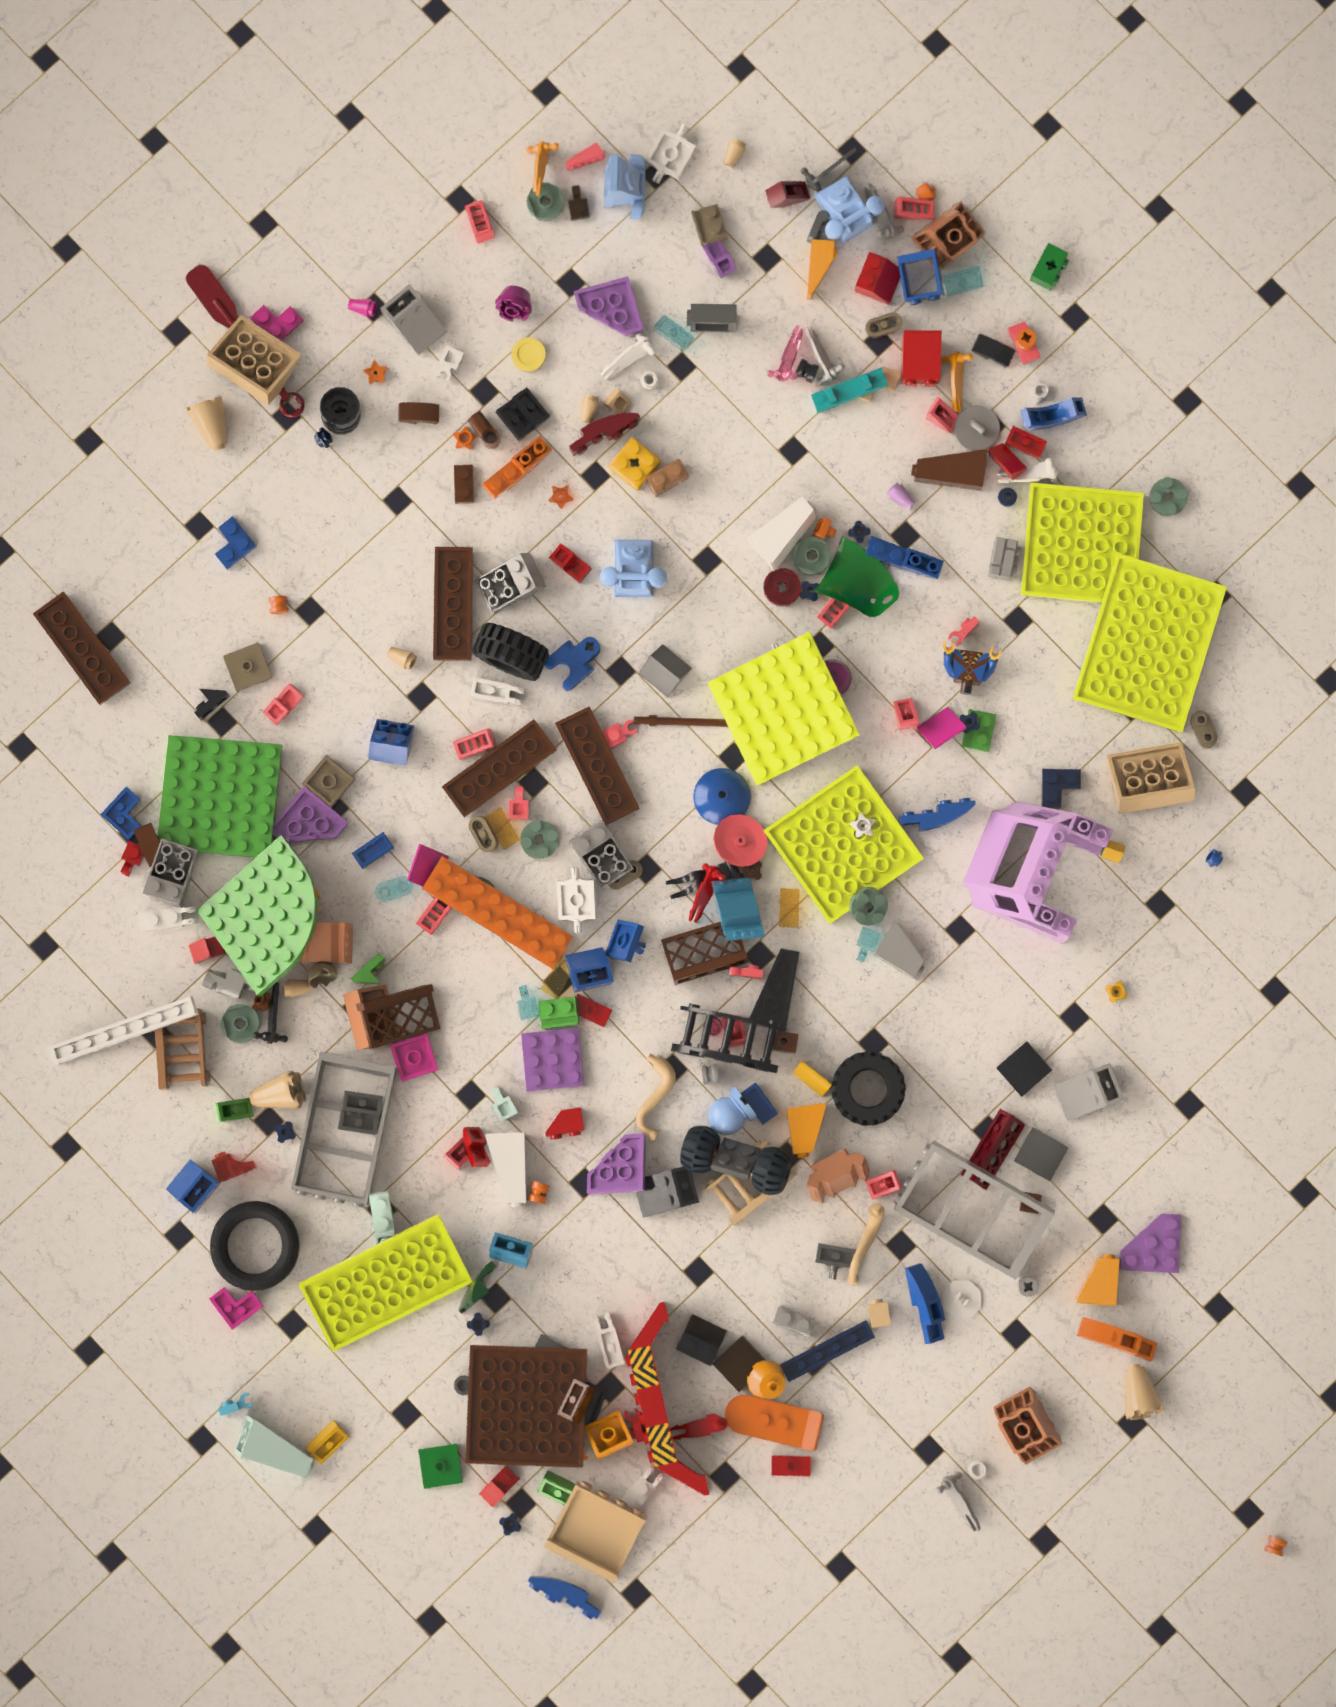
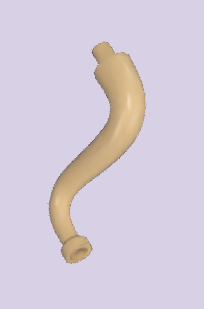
[636,1053,676,1142]
[847,1203,884,1285]

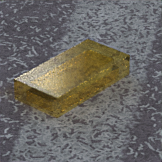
[484,807,520,850]
[779,888,800,928]
[540,957,570,999]

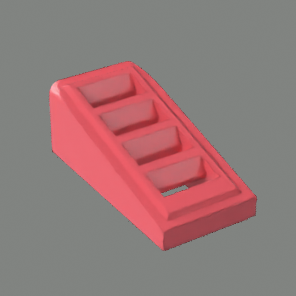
[566,143,605,171]
[894,196,934,220]
[465,200,495,243]
[817,598,850,629]
[453,728,497,760]
[416,898,452,935]

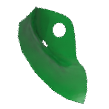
[811,536,899,617]

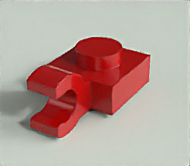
[120,841,144,877]
[624,1408,644,1443]

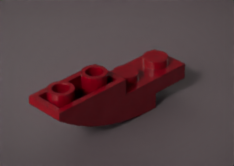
[569,413,640,456]

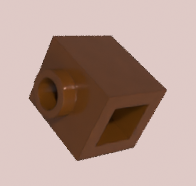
[772,1031,799,1054]

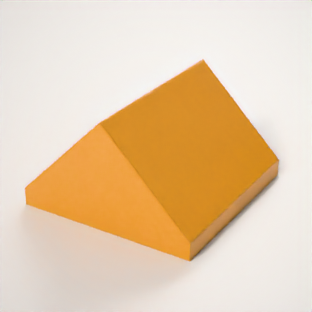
[584,1410,634,1460]

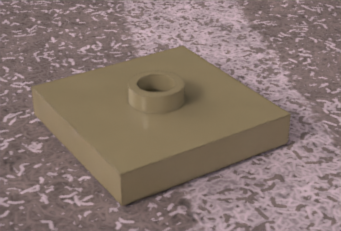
[223,642,272,692]
[302,755,356,809]

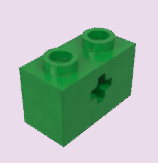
[1030,243,1069,290]

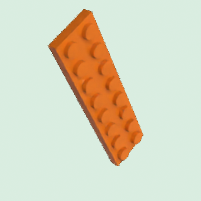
[422,856,573,969]

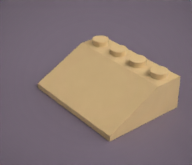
[207,315,302,406]
[1107,742,1195,814]

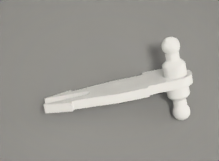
[601,333,656,380]
[998,458,1058,484]

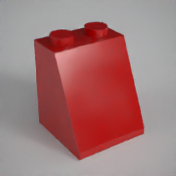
[901,330,942,387]

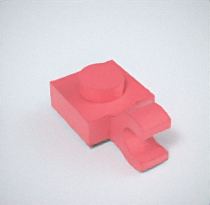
[948,616,980,647]
[509,786,529,820]

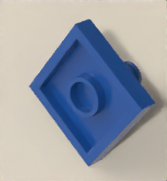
[605,920,646,963]

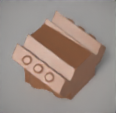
[911,201,986,267]
[298,922,353,964]
[807,1148,870,1204]
[994,1387,1062,1465]

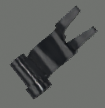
[665,860,744,899]

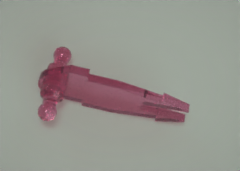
[767,325,803,382]

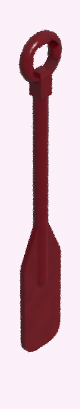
[186,265,305,418]

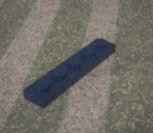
[780,1320,875,1382]

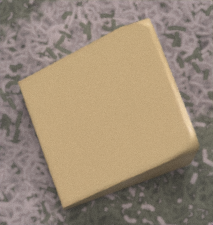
[603,389,632,414]

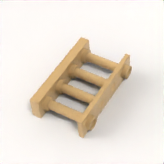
[705,1141,794,1226]

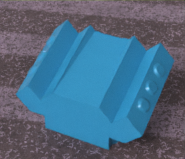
[712,877,765,941]

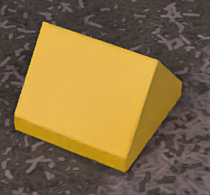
[1101,840,1125,864]

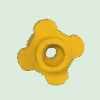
[1105,981,1127,1003]

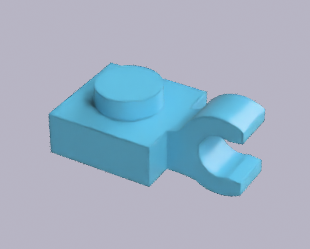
[218,1393,253,1416]

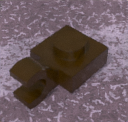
[568,185,590,221]

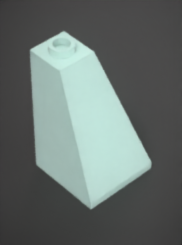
[234,1415,314,1478]

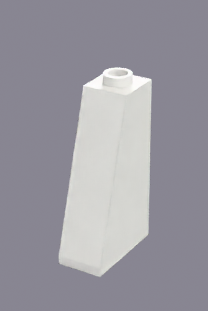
[748,497,816,571]
[485,1132,527,1207]

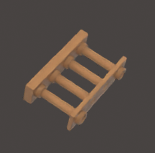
[155,1008,210,1090]

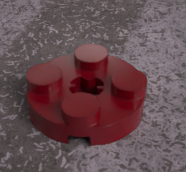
[763,568,801,607]

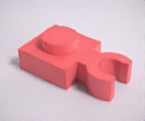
[602,720,637,749]
[729,965,763,979]

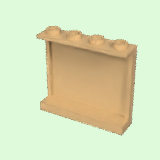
[545,1481,647,1583]

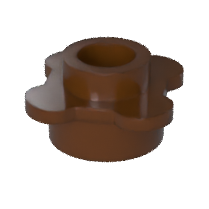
[743,861,762,880]
[252,992,272,1012]

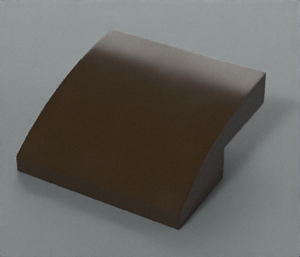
[713,1335,766,1392]

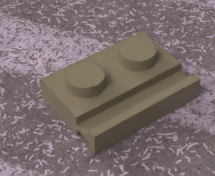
[691,204,727,246]

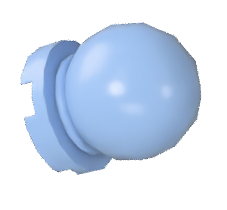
[707,1087,757,1135]

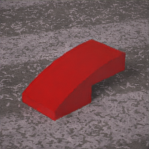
[549,543,592,583]
[463,1127,491,1167]

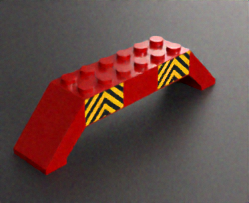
[625,1302,710,1496]

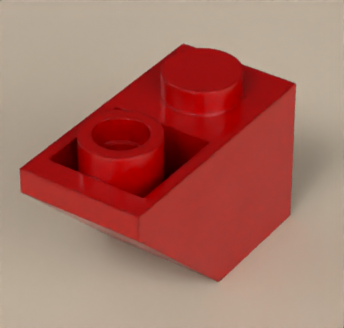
[545,1107,585,1140]

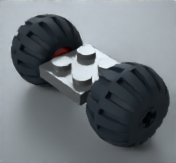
[680,1125,792,1195]

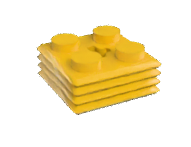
[609,437,661,491]

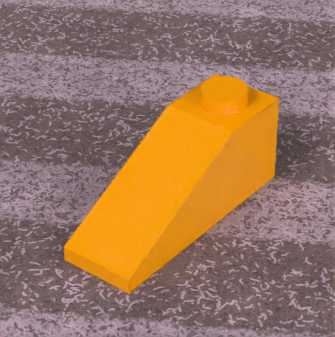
[807,239,838,299]

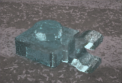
[856,927,881,962]
[517,985,540,1020]

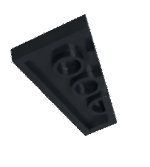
[749,948,800,1028]

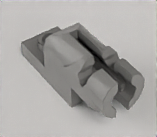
[202,969,254,999]

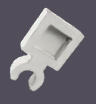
[437,346,464,382]

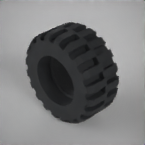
[472,622,549,681]
[831,1051,906,1126]

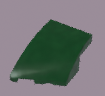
[458,1261,497,1314]

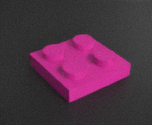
[390,1033,438,1082]

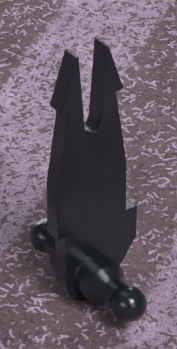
[253,982,288,1044]

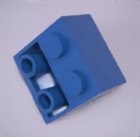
[368,719,414,766]
[565,947,614,993]
[166,1159,220,1214]

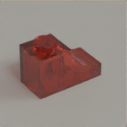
[211,1151,258,1183]

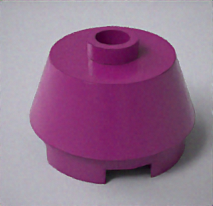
[495,285,532,322]
[825,659,852,695]

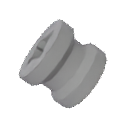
[701,1064,719,1085]
[1017,1277,1038,1297]

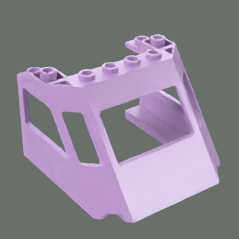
[963,802,1113,943]

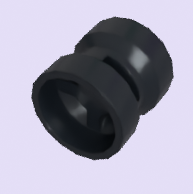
[794,358,819,383]

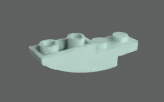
[369,1191,396,1244]

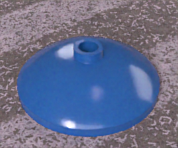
[693,768,751,825]

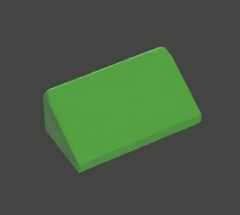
[537,1471,575,1505]

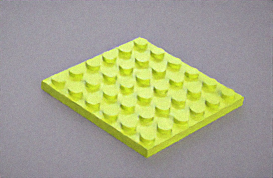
[1021,483,1144,603]
[707,632,860,786]
[763,765,924,925]

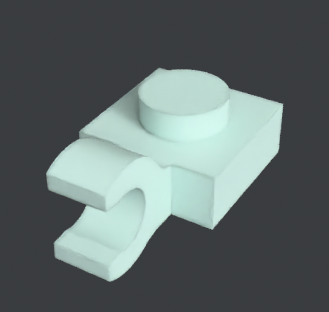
[491,1087,518,1122]

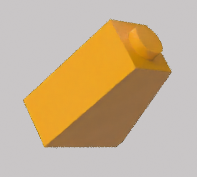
[786,1103,826,1158]
[1075,1254,1119,1306]

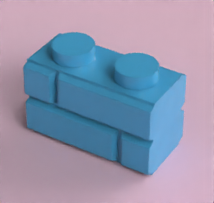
[489,1232,532,1269]

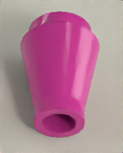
[348,299,377,318]

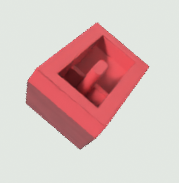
[926,397,958,433]
[893,698,919,730]
[722,1015,746,1048]
[444,1137,469,1170]
[865,1170,902,1200]

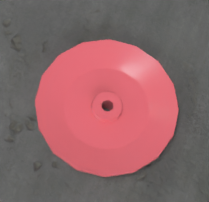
[713,814,768,867]

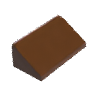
[557,1378,595,1424]

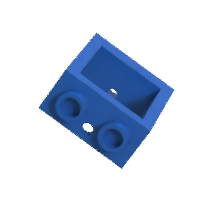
[897,249,945,305]

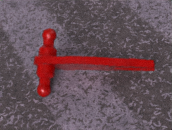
[689,863,726,923]
[670,1413,728,1440]

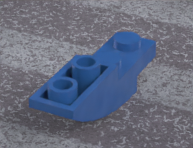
[864,536,944,579]
[899,798,976,832]
[905,1263,946,1344]
[528,1576,601,1619]

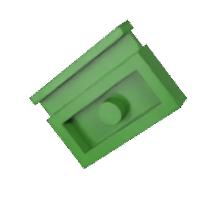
[961,709,996,752]
[538,996,580,1029]

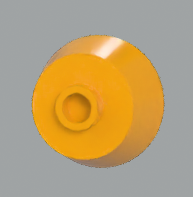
[747,1360,785,1399]

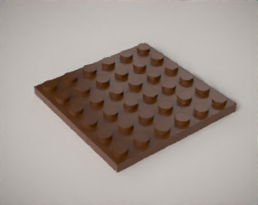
[465,1345,587,1468]

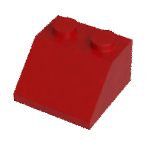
[854,251,901,305]

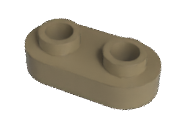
[865,312,902,338]
[1190,711,1217,748]
[469,816,498,852]
[608,860,642,890]

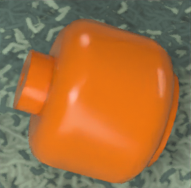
[916,183,936,200]

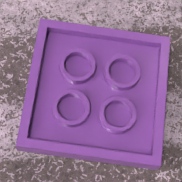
[521,1028,584,1091]

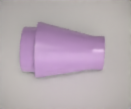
[887,482,915,510]

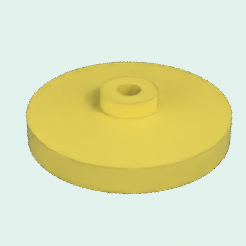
[512,337,546,372]

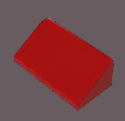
[988,443,1027,480]

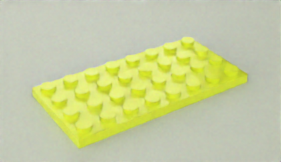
[298,1214,473,1352]

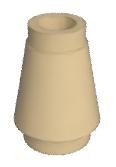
[724,138,746,168]
[581,395,600,423]
[387,647,417,670]
[283,979,312,998]

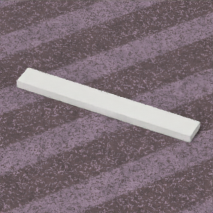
[49,996,199,1065]

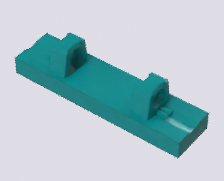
[811,367,889,414]

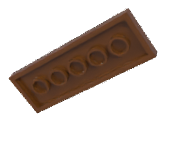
[433,547,473,661]
[33,591,131,705]
[555,706,640,826]
[442,720,557,818]

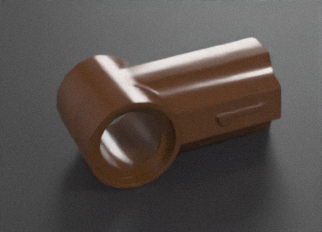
[467,411,500,449]

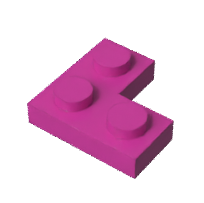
[250,305,304,341]
[209,1287,264,1330]

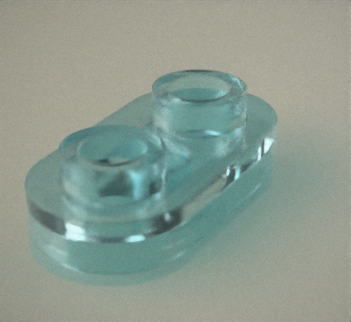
[375,876,413,902]

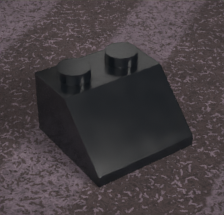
[676,1314,727,1366]

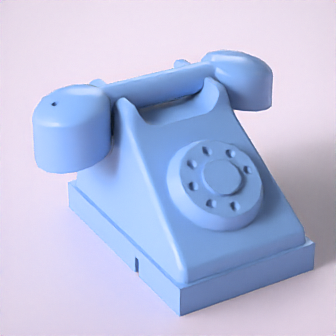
[604,154,646,219]
[814,176,885,244]
[600,539,667,597]

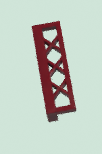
[960,1109,1026,1190]

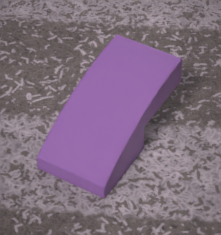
[702,241,738,278]

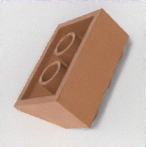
[343,985,399,1051]

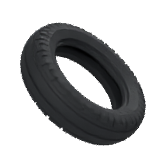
[210,1201,300,1291]

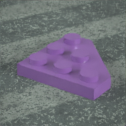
[574,276,644,336]
[273,786,349,842]
[587,1133,646,1195]
[1120,1214,1181,1273]

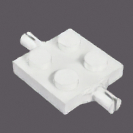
[645,124,696,184]
[557,867,598,933]

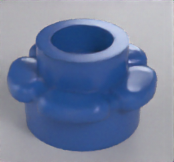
[1206,849,1223,867]

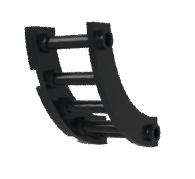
[671,1003,787,1073]

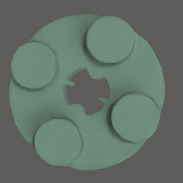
[527,182,564,221]
[1149,477,1188,516]
[793,536,831,575]
[520,820,559,859]
[849,887,888,926]
[221,1004,260,1043]

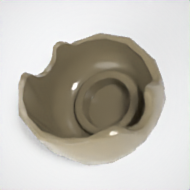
[308,962,338,988]

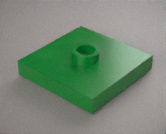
[418,1444,463,1489]

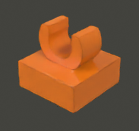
[812,518,837,539]

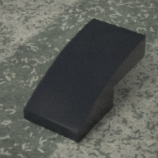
[971,334,1016,368]

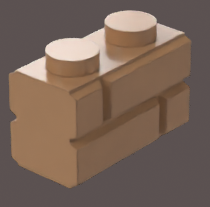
[646,459,689,497]

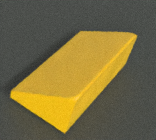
[793,1061,832,1096]
[305,1420,349,1464]

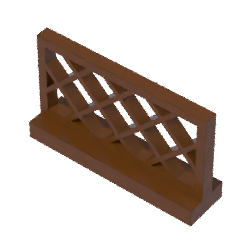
[661,921,748,985]
[356,984,441,1049]

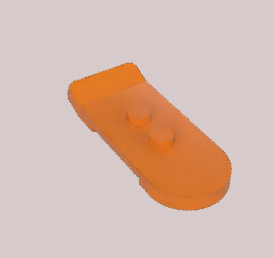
[725,1395,824,1451]

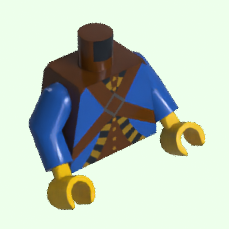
[943,641,1002,695]

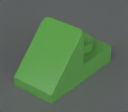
[350,953,385,985]
[215,1098,254,1123]

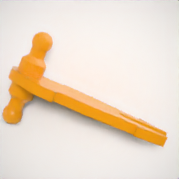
[526,141,559,196]
[941,352,973,413]

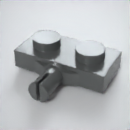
[815,1243,856,1280]

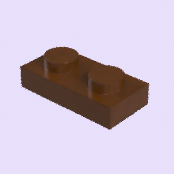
[454,465,474,504]

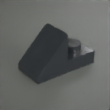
[194,689,230,721]

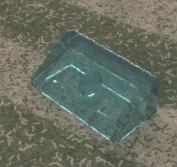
[942,266,983,297]
[653,315,694,352]

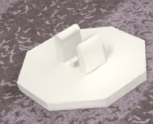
[942,1280,981,1319]

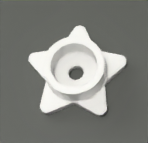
[1028,380,1051,404]
[850,813,875,838]

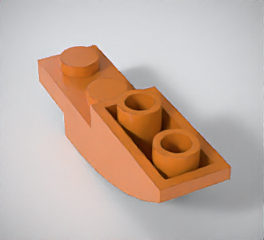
[482,436,552,500]
[1077,1317,1158,1362]

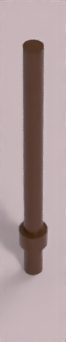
[634,715,728,727]

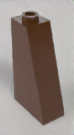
[911,450,988,491]

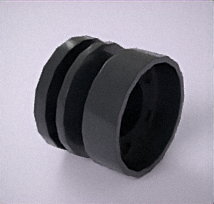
[320,387,361,435]

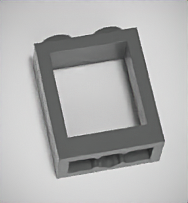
[687,304,737,333]

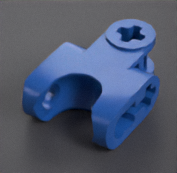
[545,637,600,692]

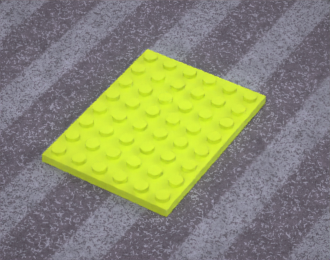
[1072,553,1227,733]

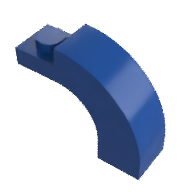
[1020,397,1087,431]

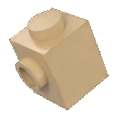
[867,1298,891,1328]

